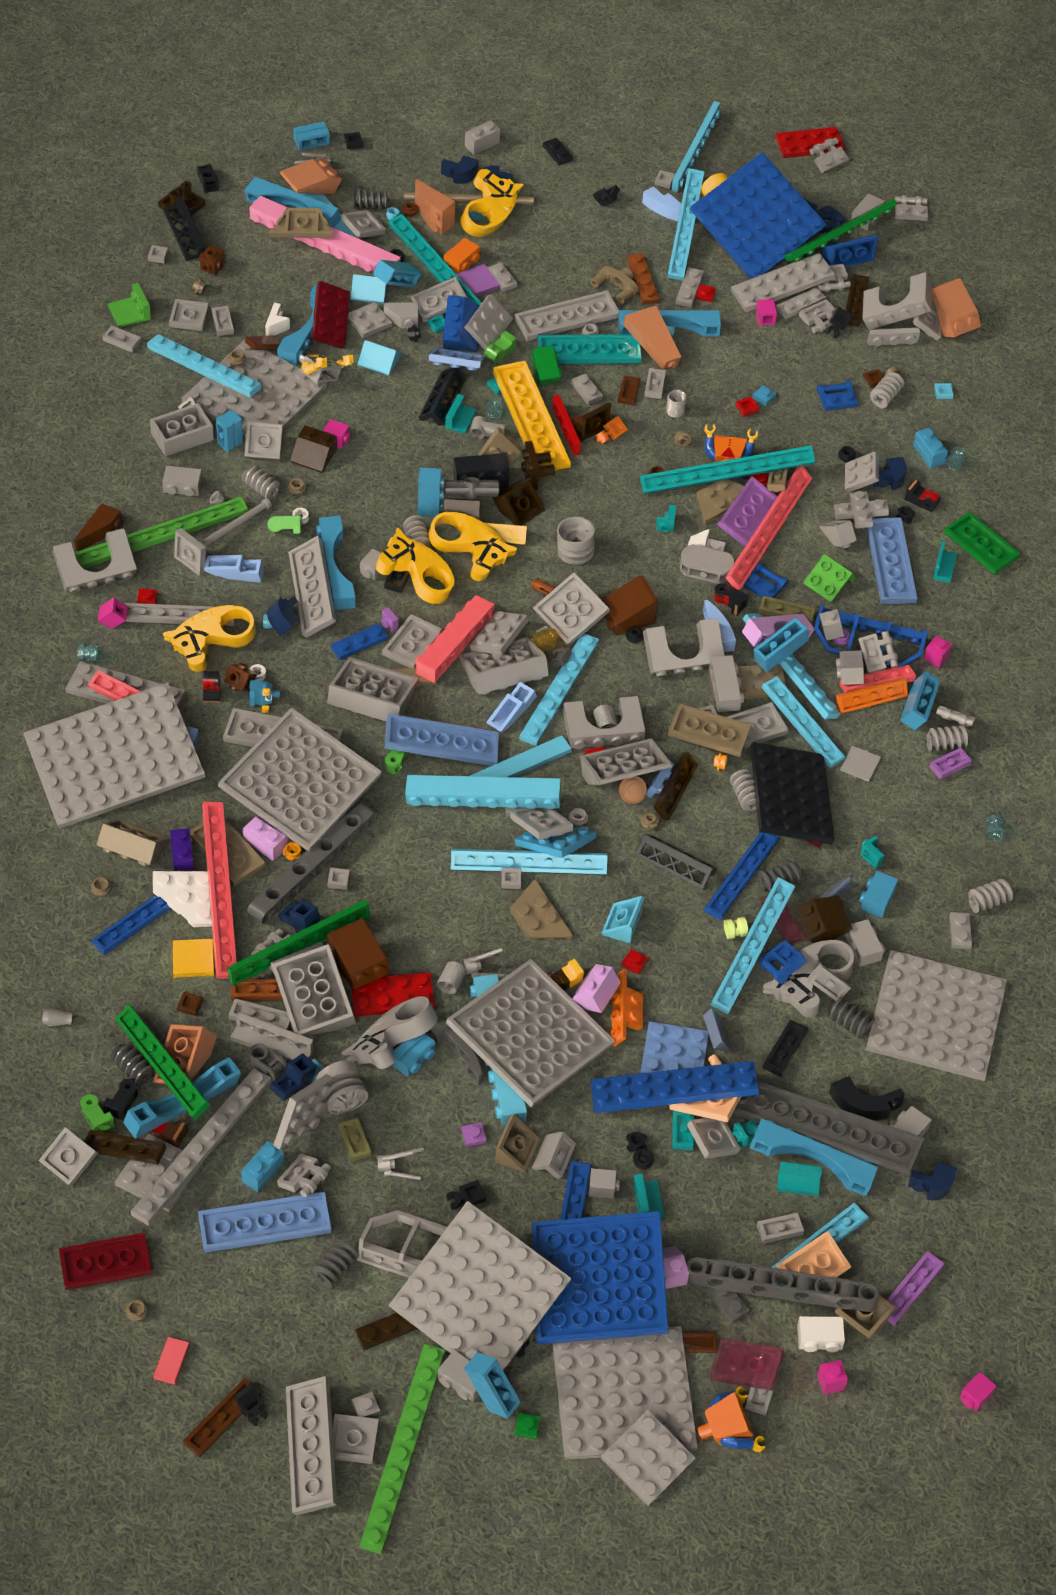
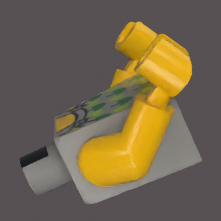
[299,353,354,383]

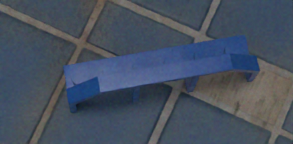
[814,605,928,668]

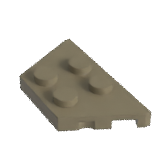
[269,208,333,238]
[477,427,521,468]
[696,479,744,524]
[510,880,573,941]

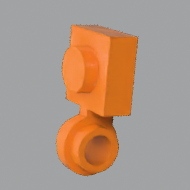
[596,416,628,444]

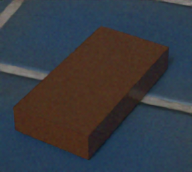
[245,336,281,350]
[617,375,641,406]
[682,1331,718,1353]

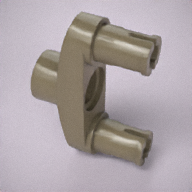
[590,266,639,304]

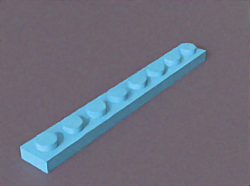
[672,101,721,192]
[667,168,704,281]
[147,334,261,398]
[743,613,841,720]
[519,633,599,746]
[451,849,608,874]
[710,877,795,1014]

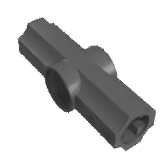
[444,477,499,499]

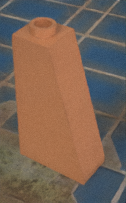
[623,306,681,369]

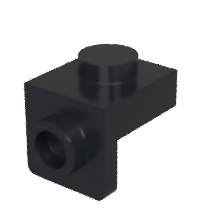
[593,185,620,206]

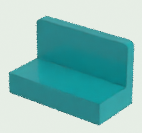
[445,394,476,434]
[933,541,958,583]
[777,1162,822,1197]
[633,1174,665,1219]

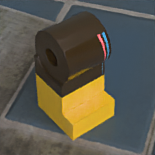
[547,959,584,991]

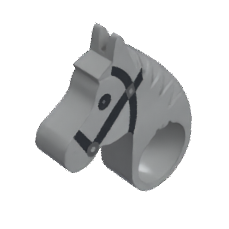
[763,940,854,1018]
[342,997,438,1069]

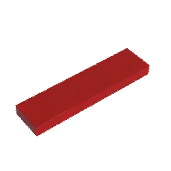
[552,395,581,456]

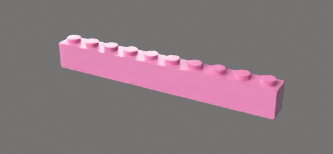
[250,196,400,273]

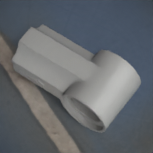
[469,416,506,439]

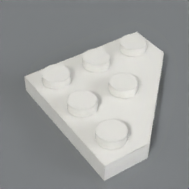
[153,871,212,927]

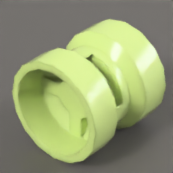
[724,917,748,939]

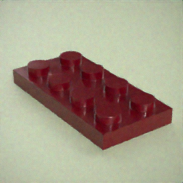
[311,280,350,349]
[59,1233,152,1290]

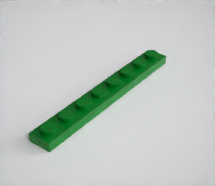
[784,199,897,262]
[227,899,371,986]
[115,1004,211,1120]

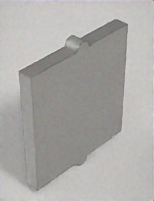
[840,746,881,782]

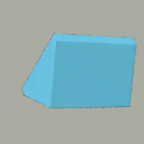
[351,274,388,304]
[358,340,403,375]
[601,896,644,943]

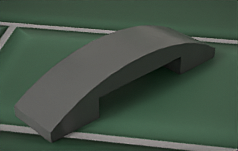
[426,1022,482,1085]

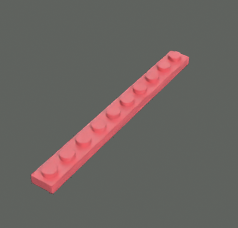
[725,466,812,590]
[202,801,237,979]

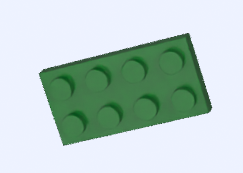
[944,512,1020,575]

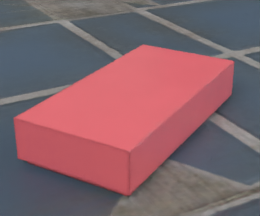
[154,1337,189,1384]

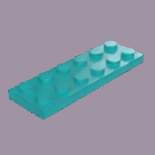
[538,334,642,364]

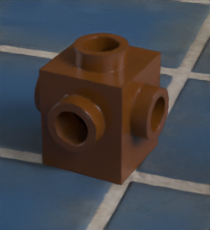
[199,245,225,275]
[224,663,257,691]

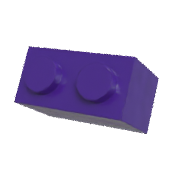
[170,828,194,871]

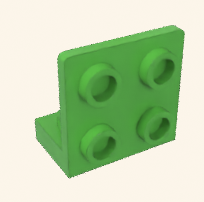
[108,283,151,328]
[803,554,857,602]

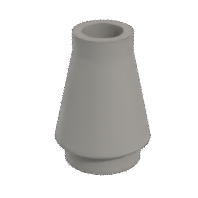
[42,1007,72,1027]

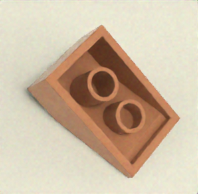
[280,158,342,195]
[415,179,455,235]
[931,278,981,337]
[153,1024,217,1084]

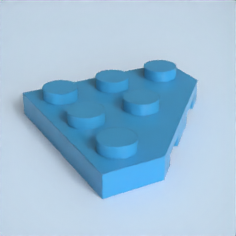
[515,827,596,858]

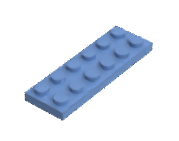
[866,518,918,604]
[384,714,499,766]
[198,1192,331,1253]

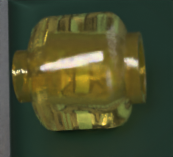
[530,626,559,653]

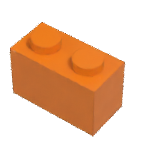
[444,238,480,274]

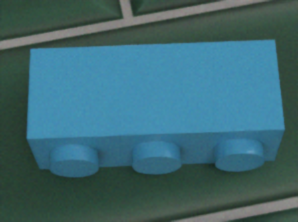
[373,259,422,287]
[418,467,445,517]
[753,617,809,672]
[900,671,941,730]
[464,1352,521,1419]

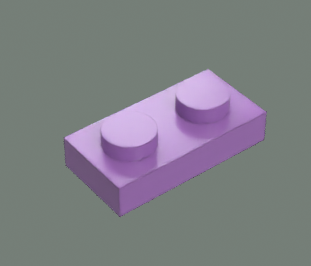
[929,747,972,780]

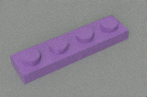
[887,1251,945,1326]

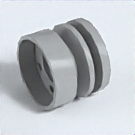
[557,516,595,565]
[316,1060,368,1115]

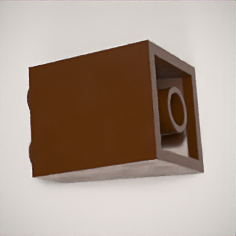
[602,575,658,636]
[327,918,390,990]

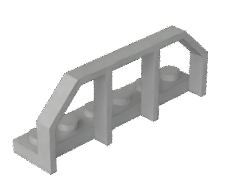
[357,1210,447,1278]

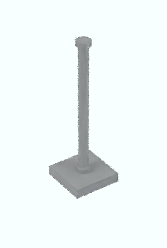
[174,498,272,576]

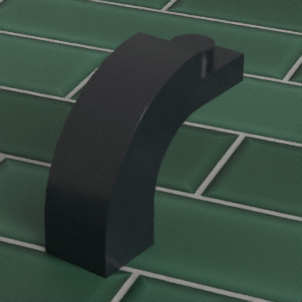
[829,1076,905,1121]

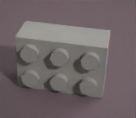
[150,403,214,457]

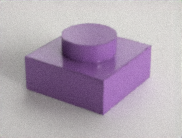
[381,607,399,633]
[461,1122,487,1148]

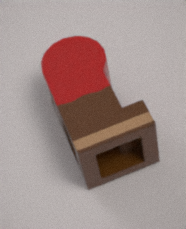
[147,1121,187,1148]

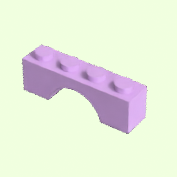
[742,614,815,647]

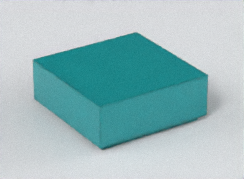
[427,315,445,334]

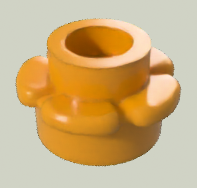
[714,753,727,771]
[282,842,302,860]

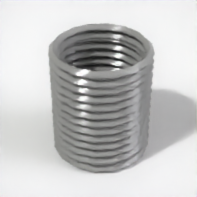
[666,390,687,418]
[593,704,618,729]
[437,961,467,994]

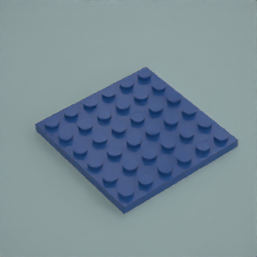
[690,152,827,279]
[532,1211,669,1345]

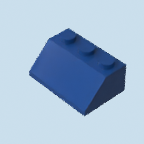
[822,235,878,267]
[443,295,479,352]

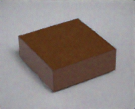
[863,369,884,388]
[177,992,203,1016]

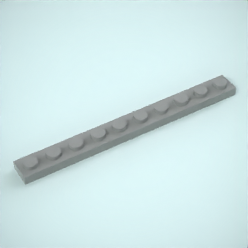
[131,1068,271,1226]

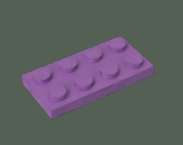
[717,477,778,547]

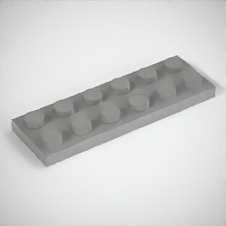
[731,253,835,312]
[514,291,619,341]
[288,536,336,638]
[65,661,185,707]
[223,708,343,747]
[286,1376,337,1516]

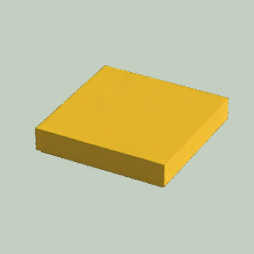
[173,939,214,978]

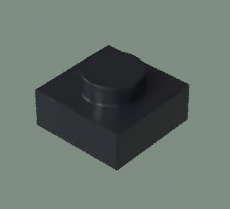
[344,132,363,149]

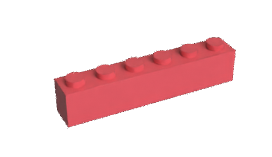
[415,595,494,683]

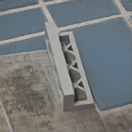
[231,1012,314,1062]

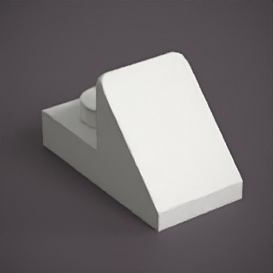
[265,303,290,336]
[688,529,726,551]

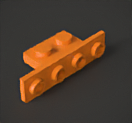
[610,969,643,1047]

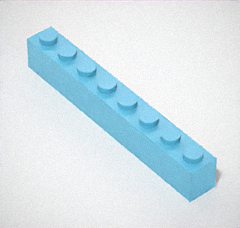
[405,775,561,809]
[470,974,527,1125]

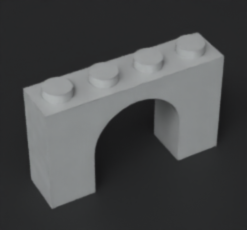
[863,272,932,330]
[52,528,137,593]
[643,618,725,677]
[563,696,645,749]

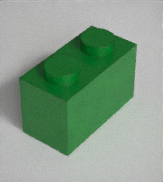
[531,345,562,386]

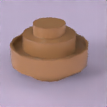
[618,776,647,804]

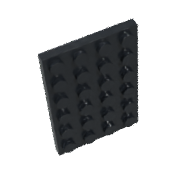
[750,742,835,845]

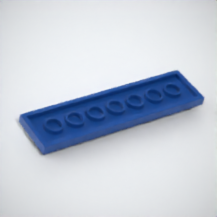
[591,1061,759,1113]

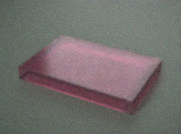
[709,1339,784,1391]

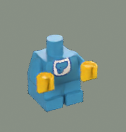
[249,680,280,713]

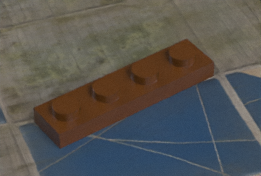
[183,1378,261,1458]

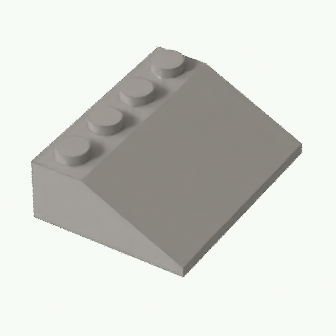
[459,637,549,695]
[327,657,419,721]
[580,738,672,785]
[271,944,356,1036]

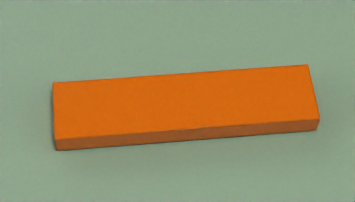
[836,677,908,714]

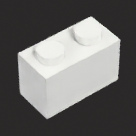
[797,1316,845,1352]

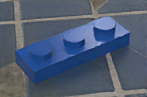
[331,624,388,660]

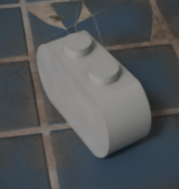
[679,544,734,584]

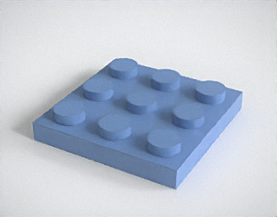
[429,348,486,371]
[640,1021,709,1073]

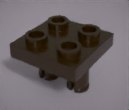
[158,181,205,219]
[521,441,555,490]

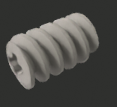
[870,372,905,409]
[241,465,280,501]
[403,515,432,549]
[926,725,968,752]
[730,769,757,811]
[968,878,1013,913]

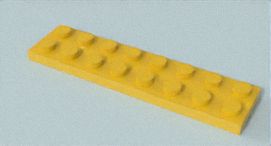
[493,361,571,471]

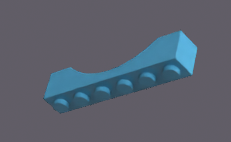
[245,177,340,228]
[277,282,318,366]
[618,310,721,336]
[316,516,355,610]
[123,1057,241,1139]
[749,1118,878,1196]

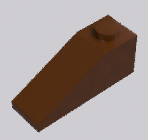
[74,504,122,551]

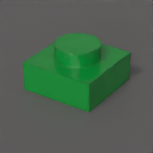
[514,1412,540,1440]

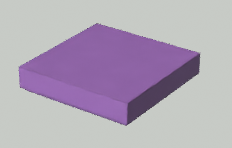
[456,264,500,297]

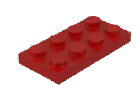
[775,127,845,158]
[351,972,435,1017]

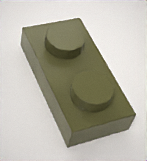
[338,1118,372,1162]

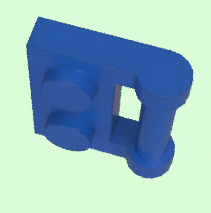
[817,381,858,411]
[743,562,789,598]
[758,940,807,984]

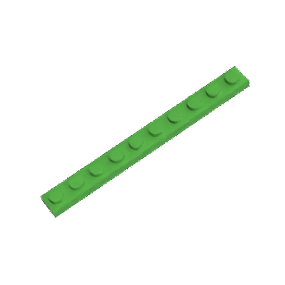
[75,497,248,569]
[360,1344,445,1554]

